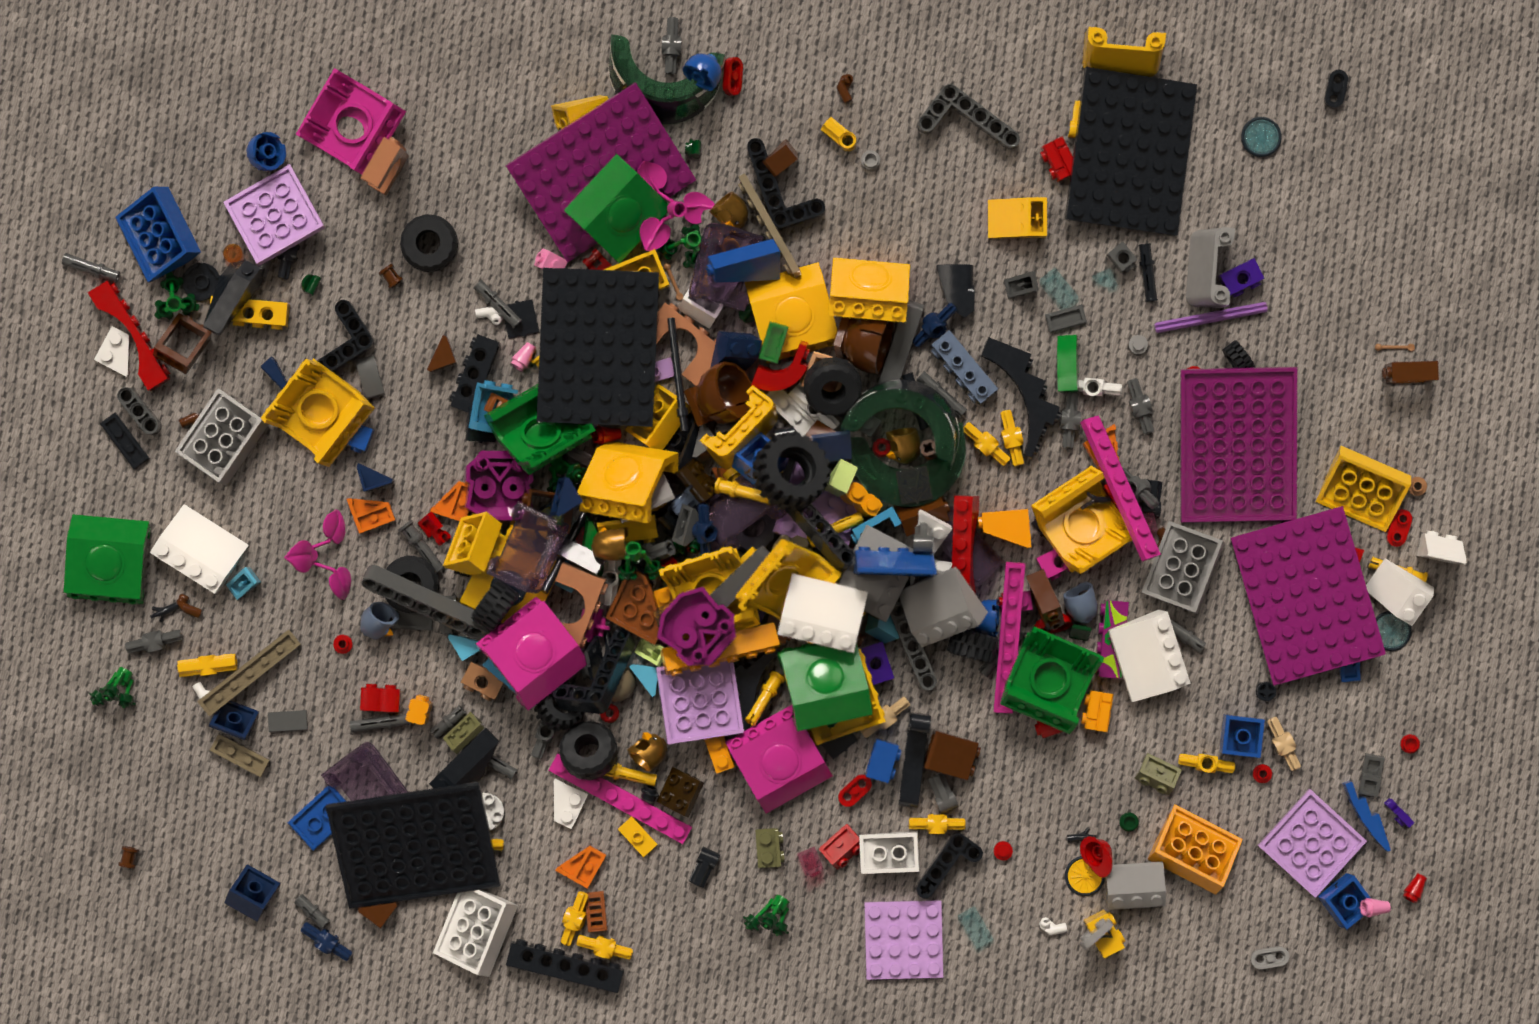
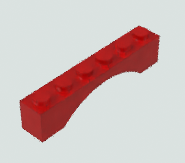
[87,281,171,391]
[952,495,979,594]

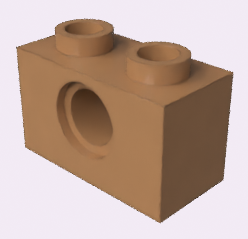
[461,661,504,701]

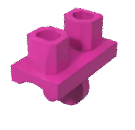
[581,609,610,642]

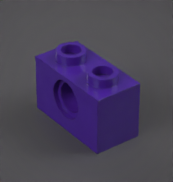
[1218,258,1265,298]
[860,641,894,685]

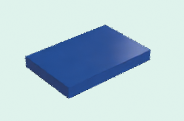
[287,783,346,851]

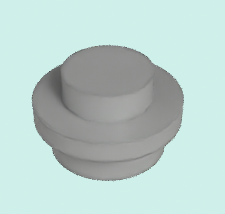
[861,150,880,170]
[1128,335,1148,354]

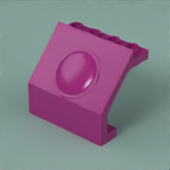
[296,68,406,175]
[476,597,587,711]
[725,705,833,814]

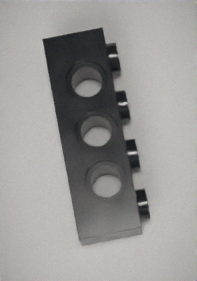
[449,334,501,413]

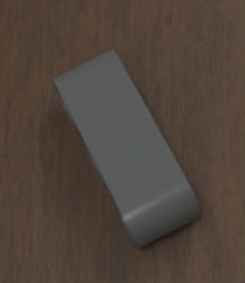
[117,387,161,435]

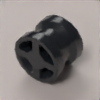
[1256,682,1276,701]

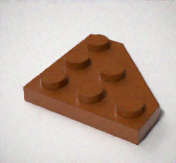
[605,570,661,645]

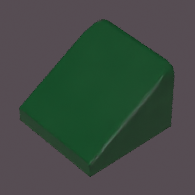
[1069,624,1092,641]

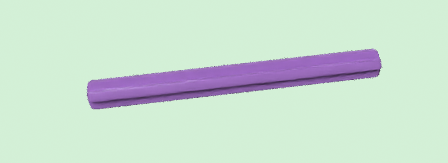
[1154,302,1268,333]

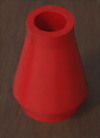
[592,426,622,445]
[1403,873,1427,903]

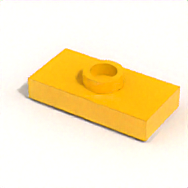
[618,816,658,858]

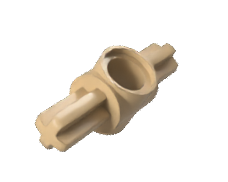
[860,697,910,738]
[1267,717,1301,771]

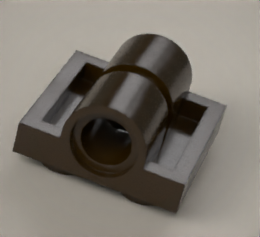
[676,458,716,504]
[656,767,704,818]

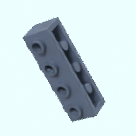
[931,330,998,405]

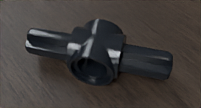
[277,244,300,280]

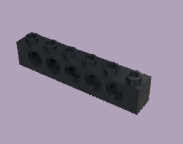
[506,939,624,993]

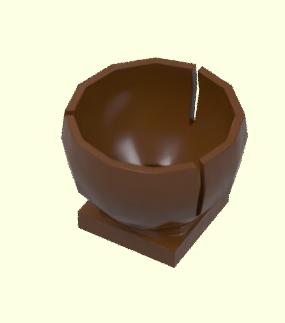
[833,317,894,375]
[684,362,752,426]

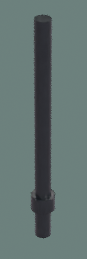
[667,318,689,432]
[541,511,591,594]

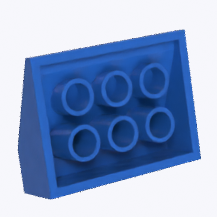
[115,186,201,283]
[853,547,936,577]

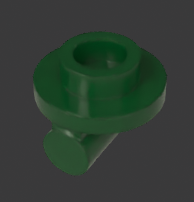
[685,139,701,159]
[301,274,322,296]
[738,304,755,323]

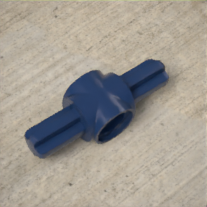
[912,303,957,348]
[692,503,718,555]
[300,922,353,961]

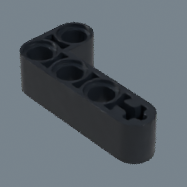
[916,833,983,898]

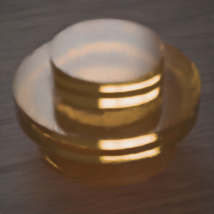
[223,244,243,263]

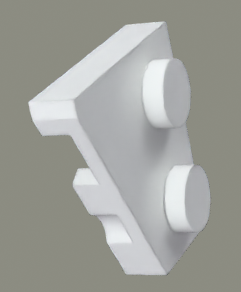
[94,326,130,377]
[917,509,952,554]
[554,778,588,829]

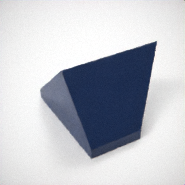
[357,463,395,492]

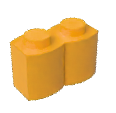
[840,482,883,518]

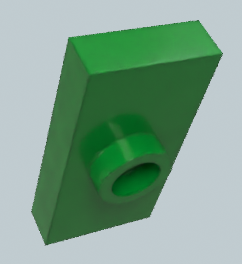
[759,321,789,364]

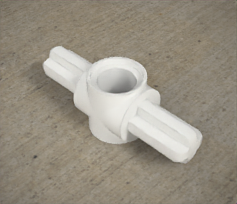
[1078,378,1122,397]

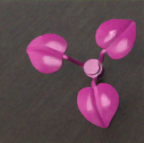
[637,161,715,251]
[284,509,351,600]

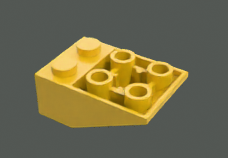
[988,197,1047,238]

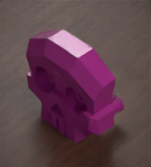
[464,451,533,521]
[657,587,736,666]

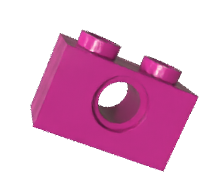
[1035,549,1070,581]

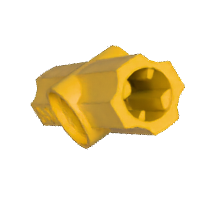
[177,654,238,677]

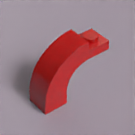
[751,340,810,391]

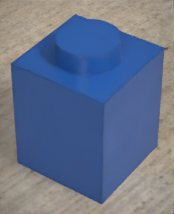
[347,425,375,453]

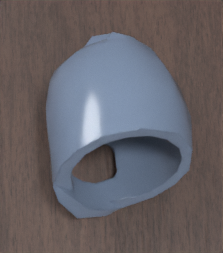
[1063,581,1097,623]
[360,602,399,640]

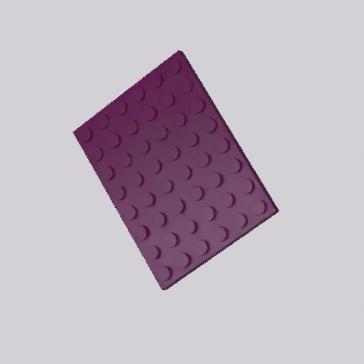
[505,82,696,262]
[1180,367,1297,522]
[1231,506,1386,686]

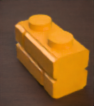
[1081,690,1114,732]
[406,694,433,725]

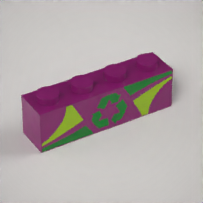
[1096,600,1129,679]

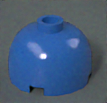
[682,53,722,91]
[246,132,286,171]
[975,600,999,638]

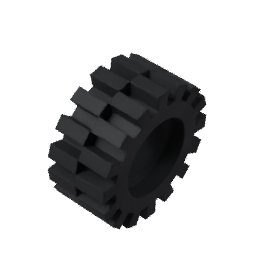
[1222,340,1255,368]

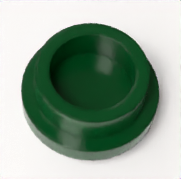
[1119,812,1139,832]

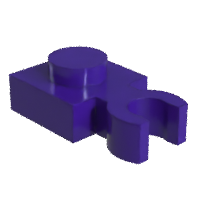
[1384,798,1415,828]

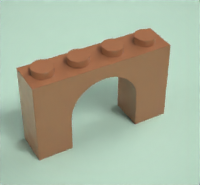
[361,137,409,195]
[656,303,716,386]
[555,562,608,649]

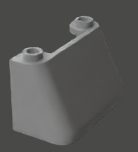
[1186,227,1235,309]

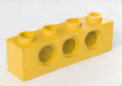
[210,296,290,330]

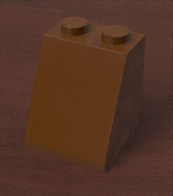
[923,729,981,780]

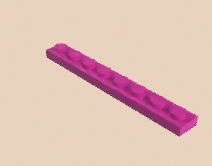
[1080,415,1161,562]
[993,562,1025,714]
[549,753,692,844]

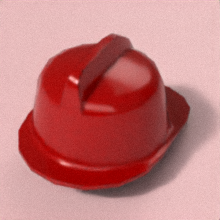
[1080,836,1112,878]

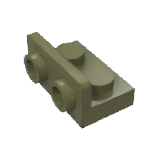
[443,712,484,754]
[1135,753,1182,795]
[755,828,785,868]

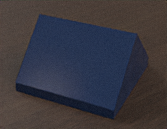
[550,477,583,517]
[209,700,259,740]

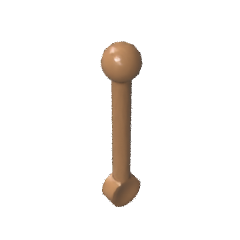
[663,263,683,300]
[1375,343,1415,351]

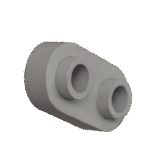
[1079,918,1114,950]
[1250,946,1289,969]

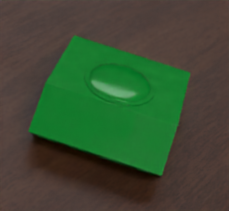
[564,154,668,263]
[484,384,595,475]
[63,514,151,605]
[1000,627,1104,734]
[777,642,873,731]

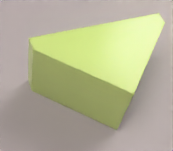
[825,459,858,497]
[634,638,666,667]

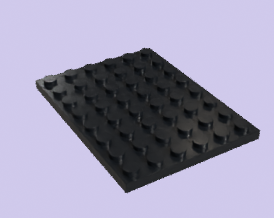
[1065,67,1197,236]
[537,268,659,427]
[326,782,501,909]

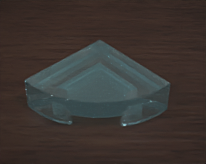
[1092,268,1117,287]

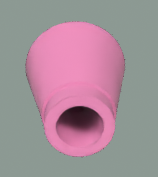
[510,342,536,372]
[1360,898,1391,917]

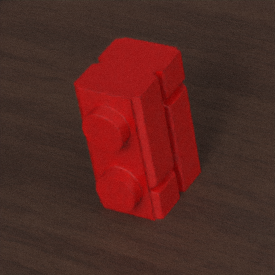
[1040,136,1073,182]

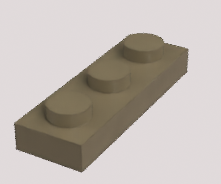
[209,733,270,777]

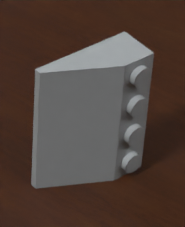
[175,388,269,486]
[1142,521,1225,614]
[836,525,913,622]
[899,567,988,647]

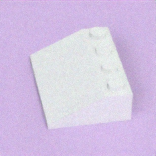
[150,504,249,594]
[778,573,868,653]
[1108,610,1191,702]
[433,889,518,977]

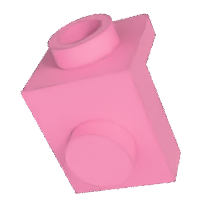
[534,249,568,269]

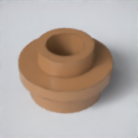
[1408,477,1427,496]

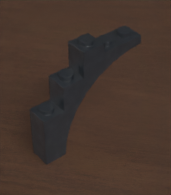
[981,337,1062,458]
[728,648,780,739]

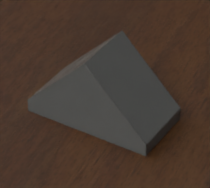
[1004,271,1039,298]
[692,424,715,464]
[672,504,699,546]

